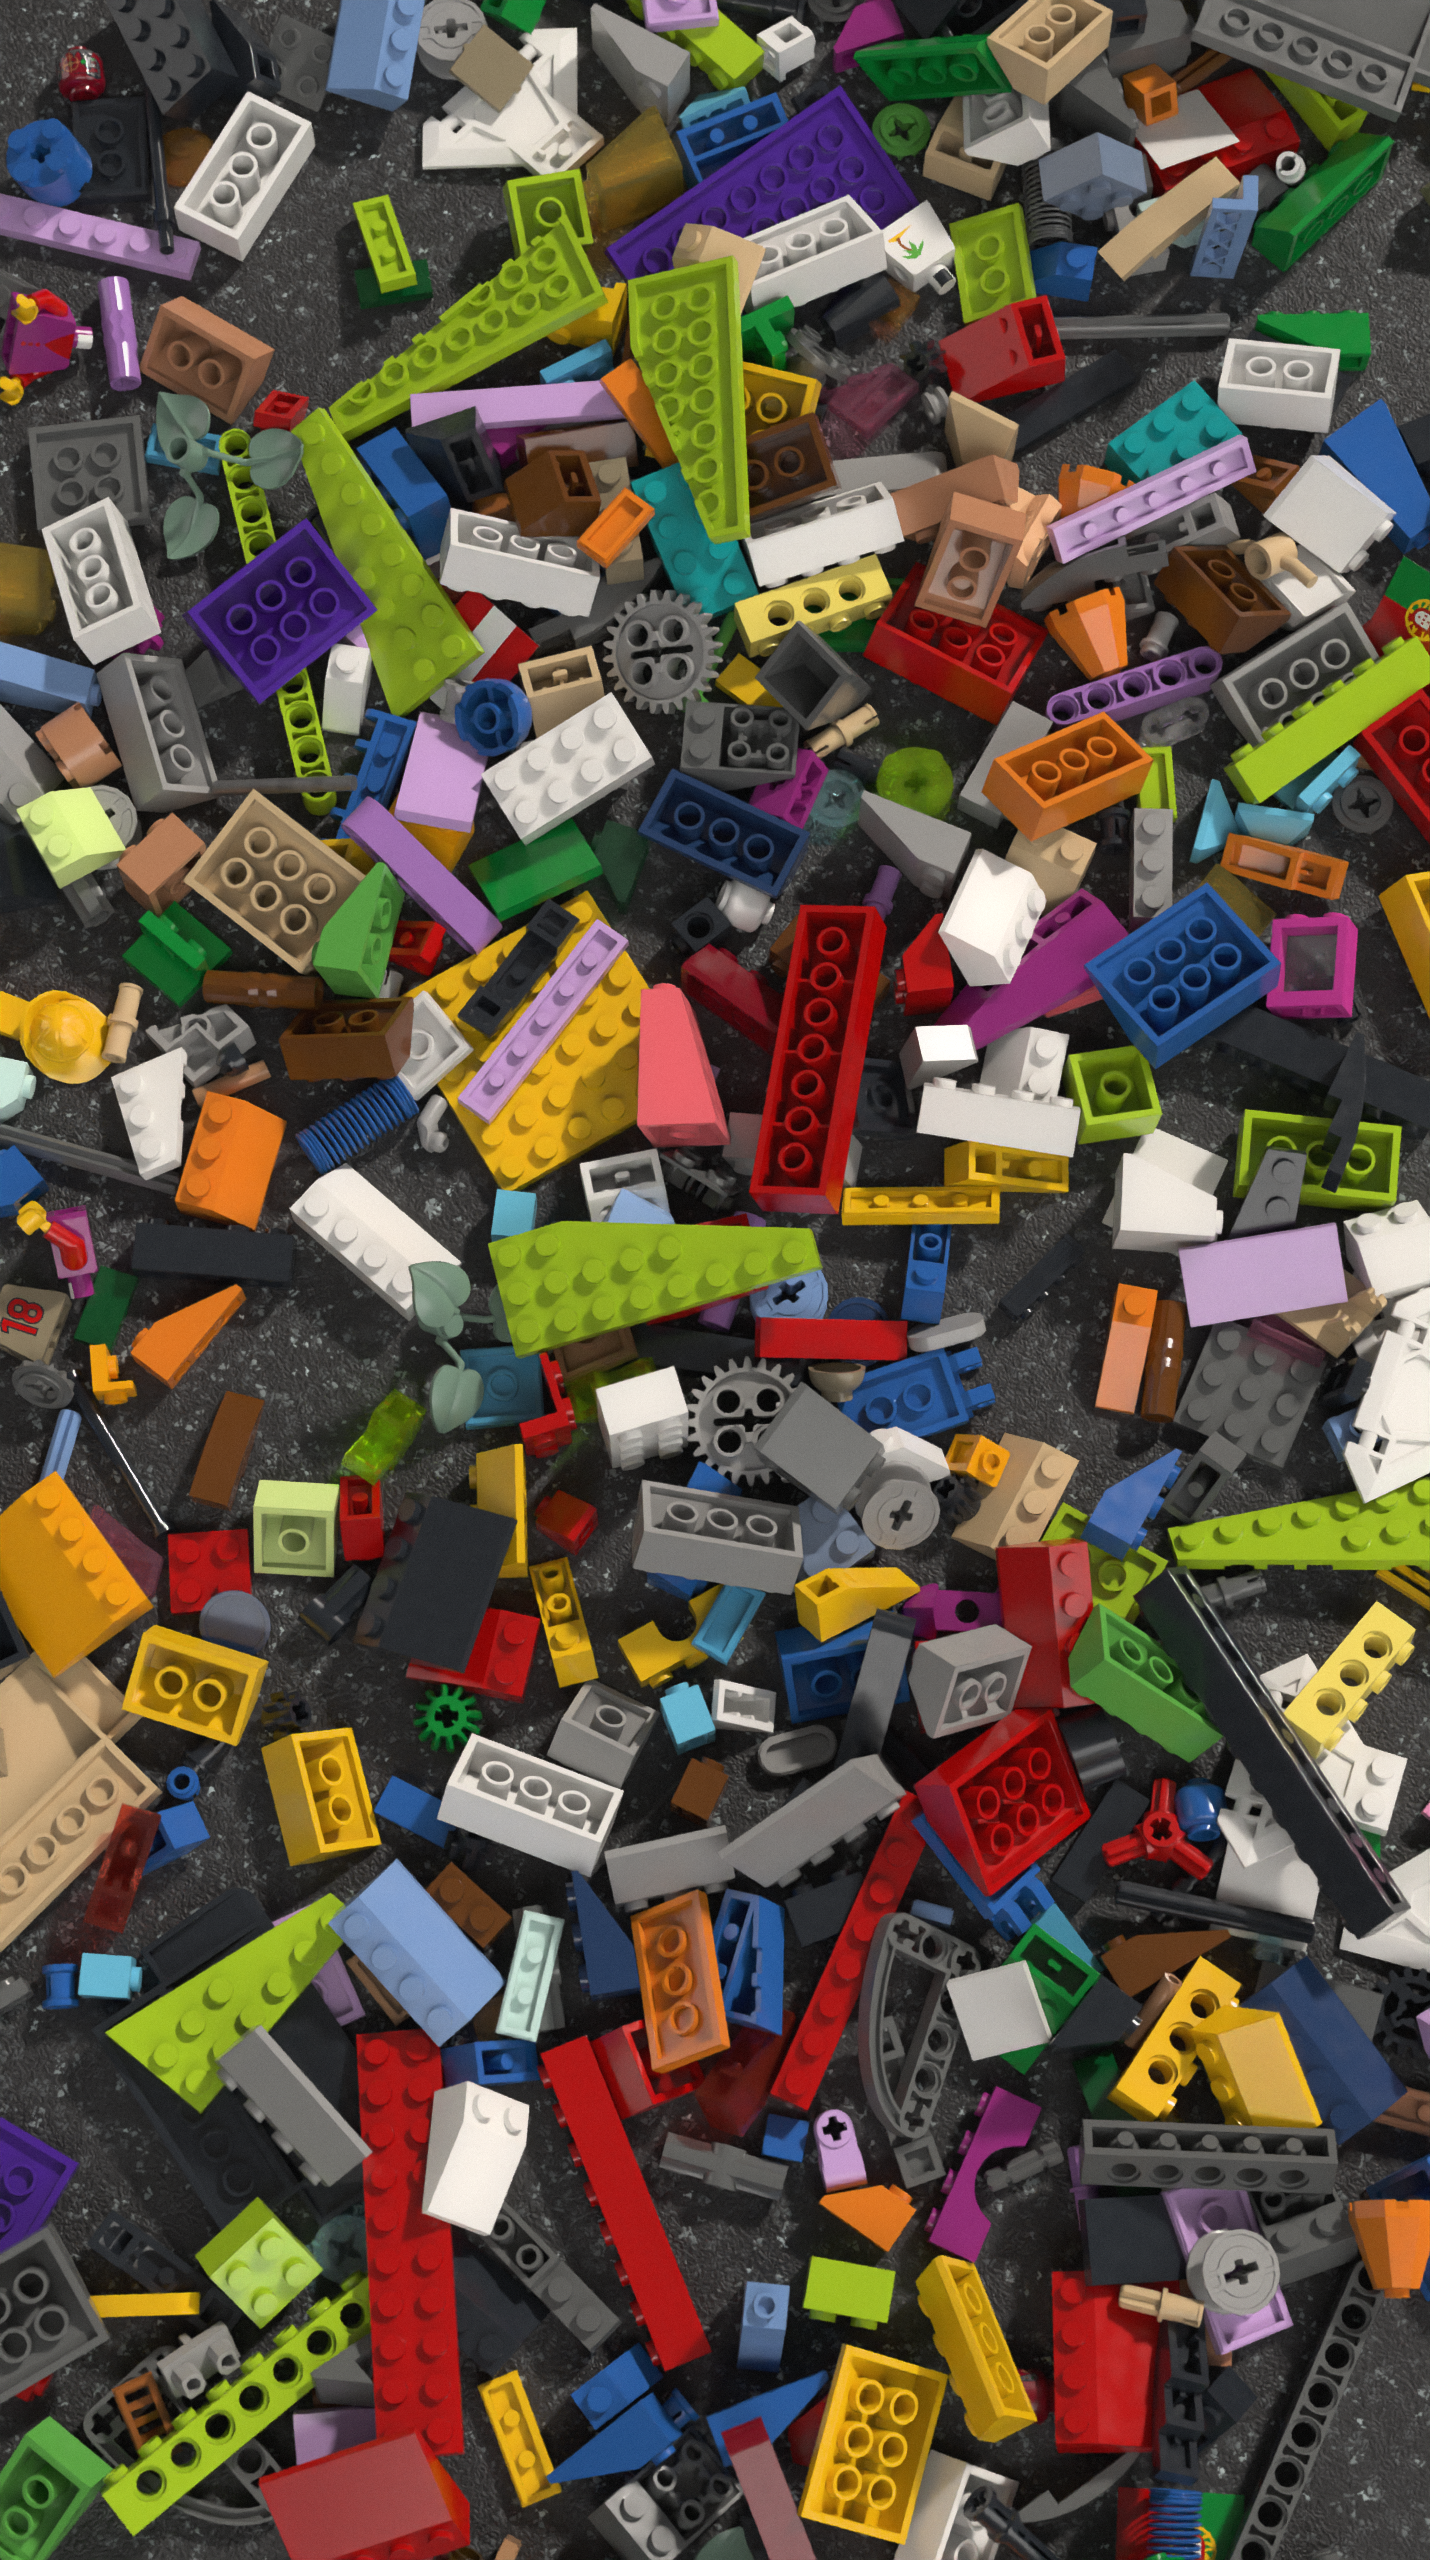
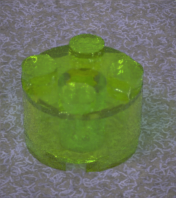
[875,747,953,821]

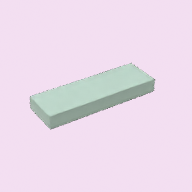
[495,1910,565,2042]

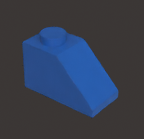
[1030,242,1098,302]
[113,1801,210,1881]
[441,2039,540,2088]
[571,2342,664,2430]

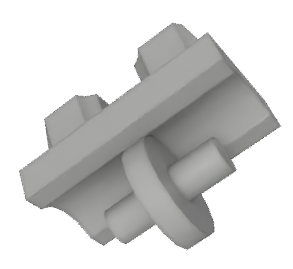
[156,2320,241,2400]

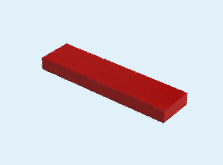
[755,1317,908,1361]

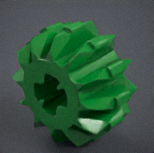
[413,1684,482,1754]

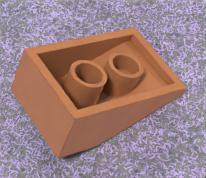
[914,491,1026,628]

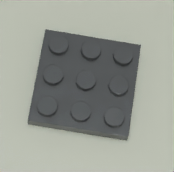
[28,415,152,537]
[1171,1321,1327,1471]

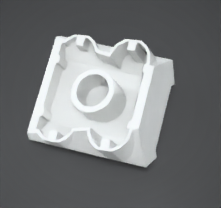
[1260,544,1356,631]

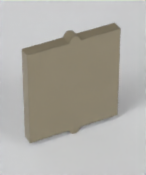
[448,24,535,113]

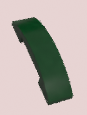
[1072,2049,1162,2197]

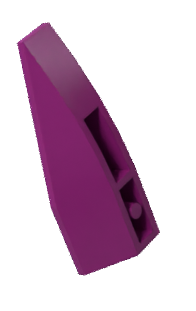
[933,889,1129,1050]

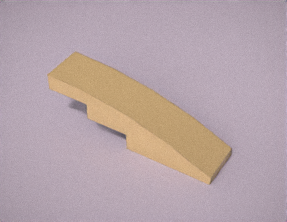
[1098,157,1240,281]

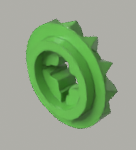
[872,103,931,160]

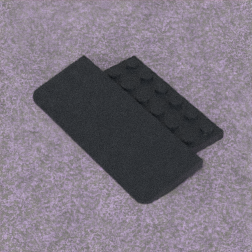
[91,1888,364,2231]

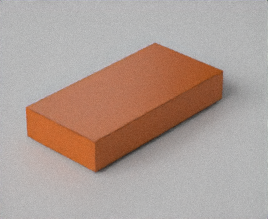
[576,487,655,569]

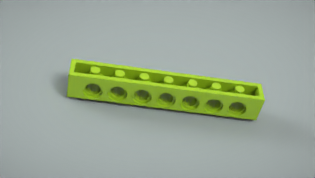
[100,2269,371,2536]

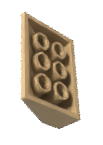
[183,789,366,977]

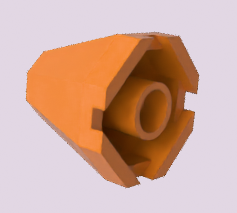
[1058,464,1135,520]
[1044,587,1128,681]
[1348,2199,1430,2298]

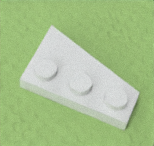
[111,1047,187,1180]

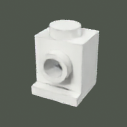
[757,16,816,82]

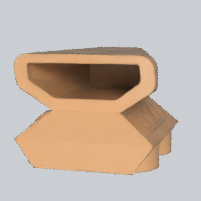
[1006,487,1062,589]

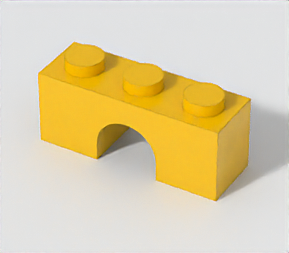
[618,1583,747,1688]

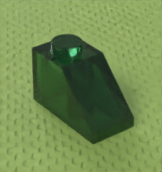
[590,820,651,915]

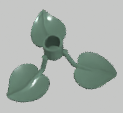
[156,392,304,560]
[408,1261,512,1433]

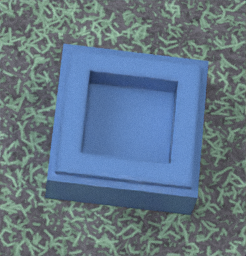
[910,1899,954,1929]

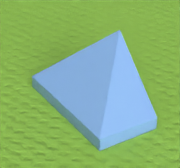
[603,1188,675,1224]

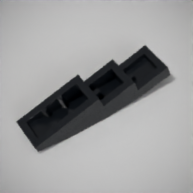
[1321,1032,1366,1193]
[1152,2310,1209,2486]

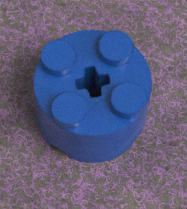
[6,118,92,207]

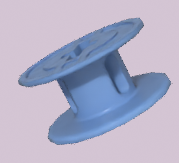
[750,1270,828,1323]

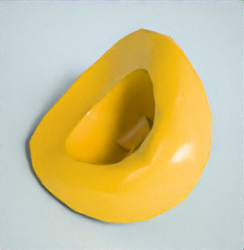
[19,990,111,1084]

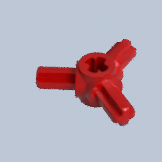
[1101,1778,1213,1880]

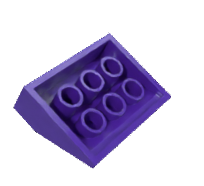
[182,518,377,704]

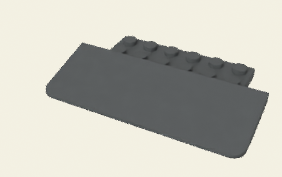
[1190,0,1430,123]

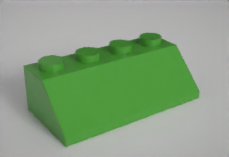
[1068,1603,1224,1763]

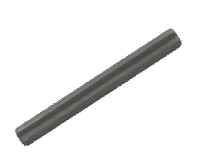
[1053,313,1230,340]
[0,1124,181,1195]

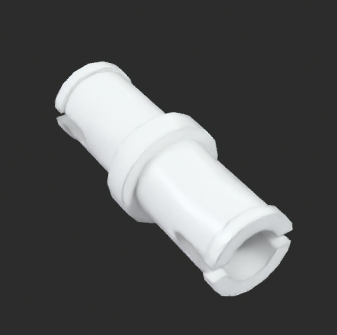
[1276,151,1306,186]

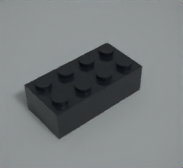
[105,0,240,123]

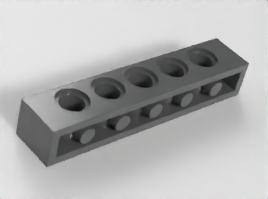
[1078,2119,1338,2194]

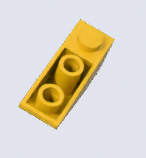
[529,1557,599,1688]
[794,1567,921,1642]

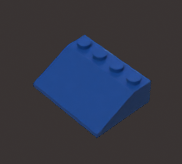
[1084,883,1281,1069]

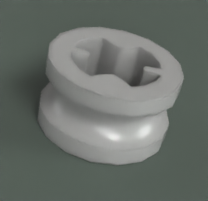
[921,386,949,425]

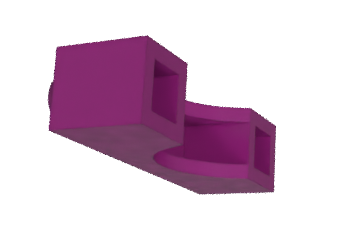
[923,2086,1042,2263]

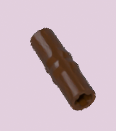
[203,970,324,1010]
[1140,1300,1187,1423]

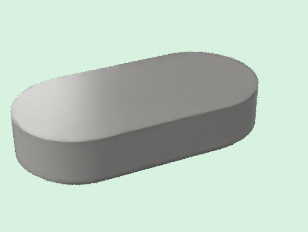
[907,1312,986,1352]
[758,1725,837,1778]

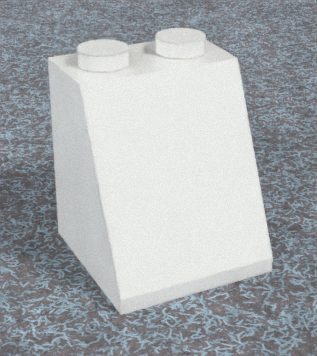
[1263,455,1397,573]
[1112,1153,1223,1253]

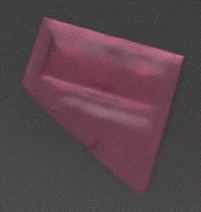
[818,363,919,439]
[90,1505,164,1599]

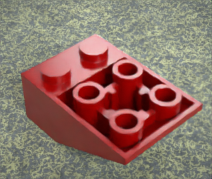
[938,295,1066,403]

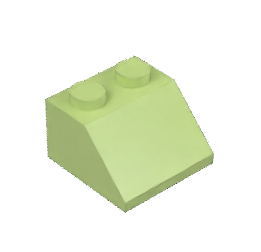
[16,787,126,889]
[253,1480,339,1577]

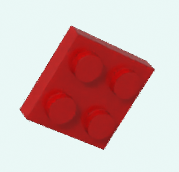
[168,1529,252,1616]

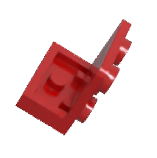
[519,1352,577,1458]

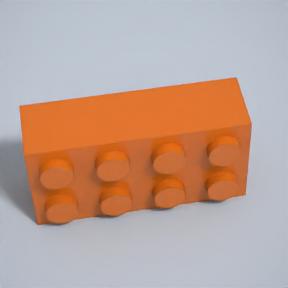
[981,711,1154,842]

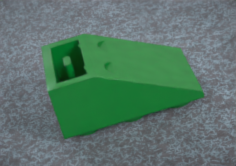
[999,1923,1100,2075]

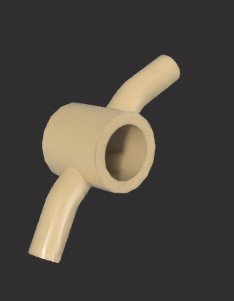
[1226,532,1318,589]

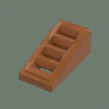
[111,2371,183,2457]

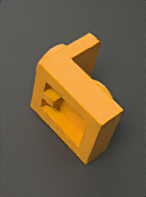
[90,1344,137,1405]
[945,1434,1010,1487]

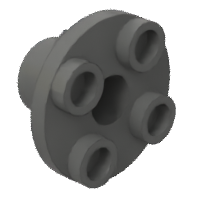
[785,325,851,388]

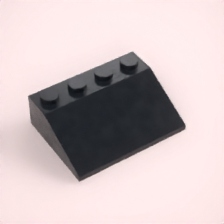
[352,1492,517,1673]

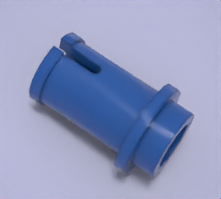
[166,1766,201,1801]

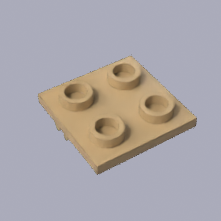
[1276,1269,1388,1358]

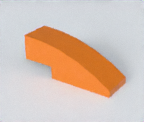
[1219,832,1349,900]

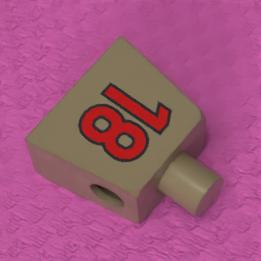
[0,1284,73,1365]

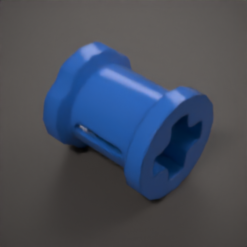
[42,1964,79,2010]
[662,2388,700,2429]

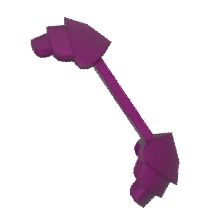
[901,1583,1002,1640]

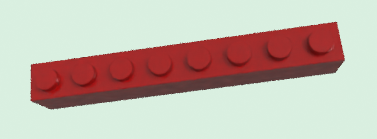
[769,1790,926,2113]
[536,2035,712,2372]

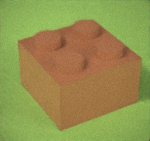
[116,813,207,918]

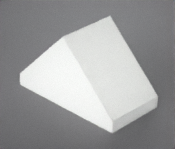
[711,1679,776,1733]

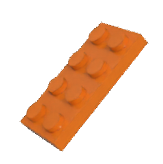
[630,1889,730,2074]

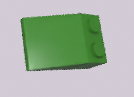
[312,862,405,999]
[0,2416,113,2560]

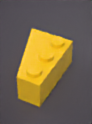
[547,282,628,357]

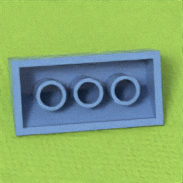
[325,0,425,112]
[328,1859,507,2047]

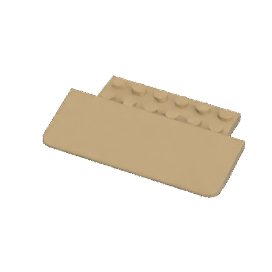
[0,1651,162,1953]

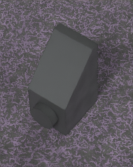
[1161,1431,1247,1525]

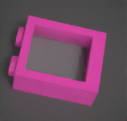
[1266,912,1358,1019]

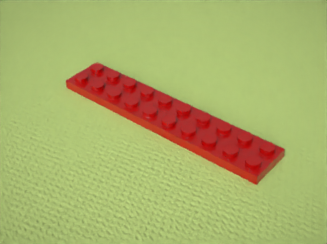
[356,2029,465,2457]

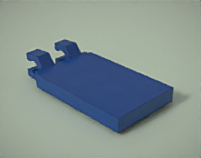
[837,1347,996,1439]
[911,1810,1055,1942]

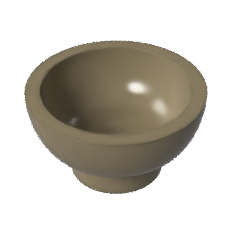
[808,1362,866,1402]

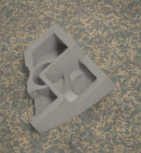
[145,1004,256,1089]

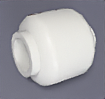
[715,879,775,932]

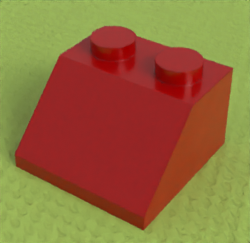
[893,913,954,1017]
[590,2019,707,2120]

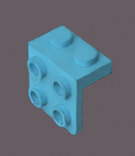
[1272,745,1361,814]

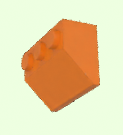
[174,1091,287,1232]

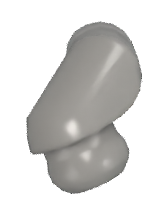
[417,1095,449,1153]

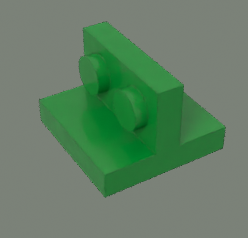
[741,295,795,371]
[122,901,233,1009]

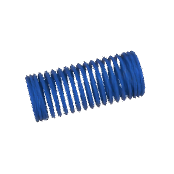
[296,1075,419,1175]
[1146,2488,1203,2560]

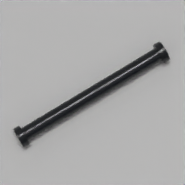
[67,1369,175,1541]

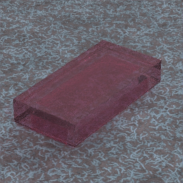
[1247,1314,1327,1368]

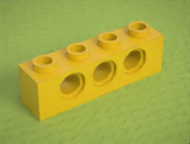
[1107,1956,1241,2122]

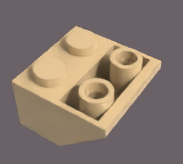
[518,646,605,739]

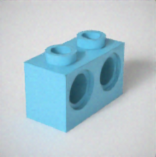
[660,1682,716,1755]

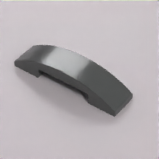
[853,2015,946,2189]
[1017,2452,1140,2523]

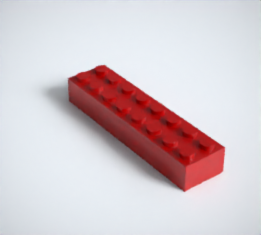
[749,905,887,1215]

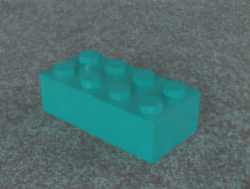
[630,462,759,619]

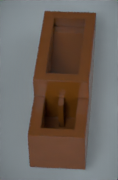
[189,1391,265,1512]

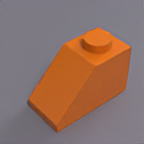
[818,2184,916,2253]

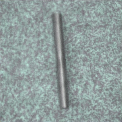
[212,775,357,796]

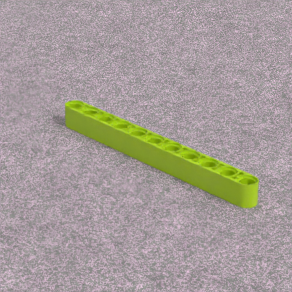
[219,429,337,816]

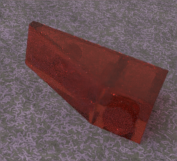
[83,1802,162,1934]
[694,2009,796,2137]

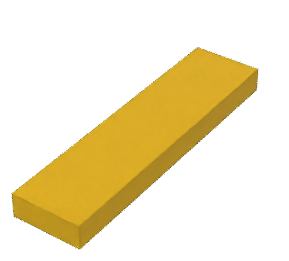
[842,1186,1000,1225]

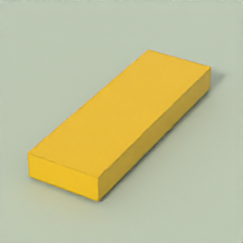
[477,2370,562,2508]

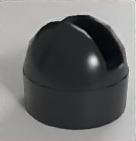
[216,1042,249,1077]

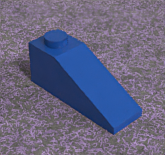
[546,2392,683,2484]

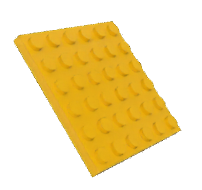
[400,890,650,1192]

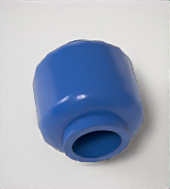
[1174,1778,1228,1842]

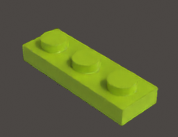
[353,195,417,293]

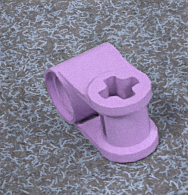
[813,2110,867,2193]

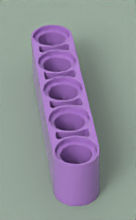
[1044,646,1223,734]
[341,796,503,955]

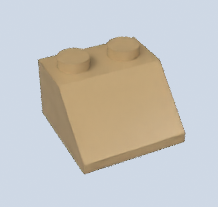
[1005,828,1097,916]

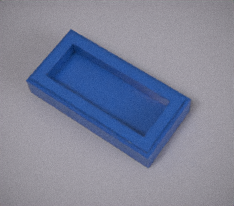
[373,1775,457,1850]

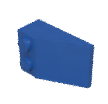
[706,2370,829,2472]

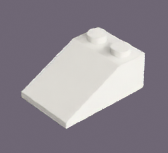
[422,2081,529,2236]

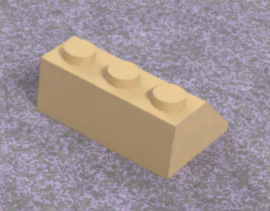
[987,0,1113,105]
[951,1433,1079,1560]

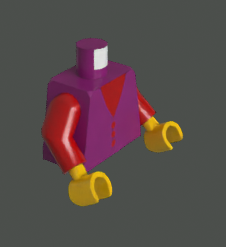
[0,289,93,406]
[17,1201,98,1299]

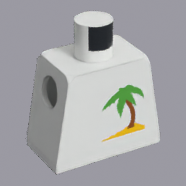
[882,200,956,295]

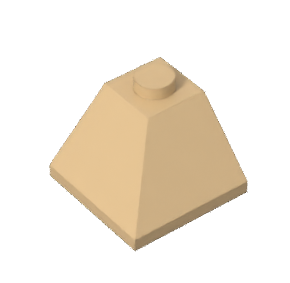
[672,223,766,313]
[944,391,1019,468]

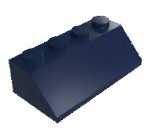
[638,768,810,899]
[1238,1955,1408,2145]

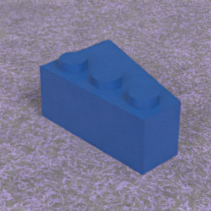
[670,92,788,190]
[356,427,451,560]
[713,1888,785,2036]

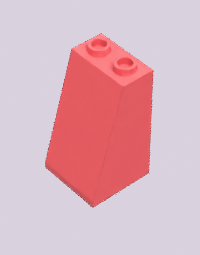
[637,983,731,1147]

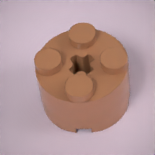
[35,701,123,789]

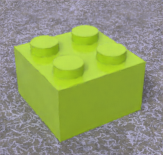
[503,169,593,259]
[1061,1046,1162,1145]
[195,2197,323,2329]
[801,2256,896,2330]

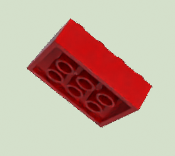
[1134,68,1300,198]
[863,561,1049,726]
[914,1708,1091,1896]
[1052,2271,1180,2453]
[259,2426,470,2560]

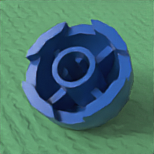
[455,678,533,756]

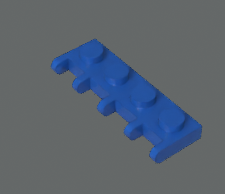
[320,708,417,840]

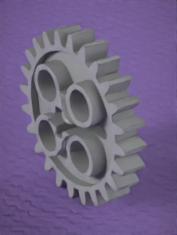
[603,590,723,714]
[686,1357,797,1487]

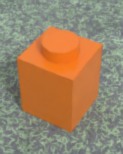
[1123,63,1179,127]

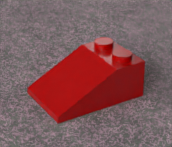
[406,1608,542,1704]

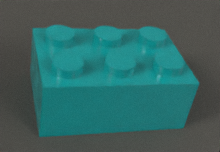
[1104,380,1242,487]

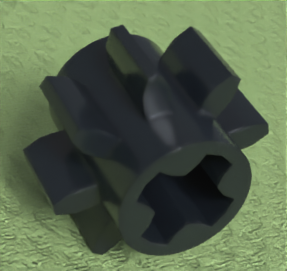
[900,339,948,386]
[933,1473,983,1524]
[261,1690,311,1740]
[444,1827,497,1872]

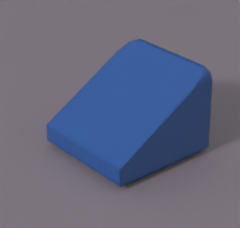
[761,2114,809,2163]

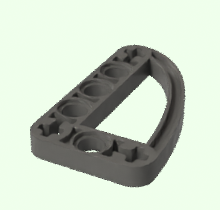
[858,1913,981,2139]
[83,2345,285,2526]

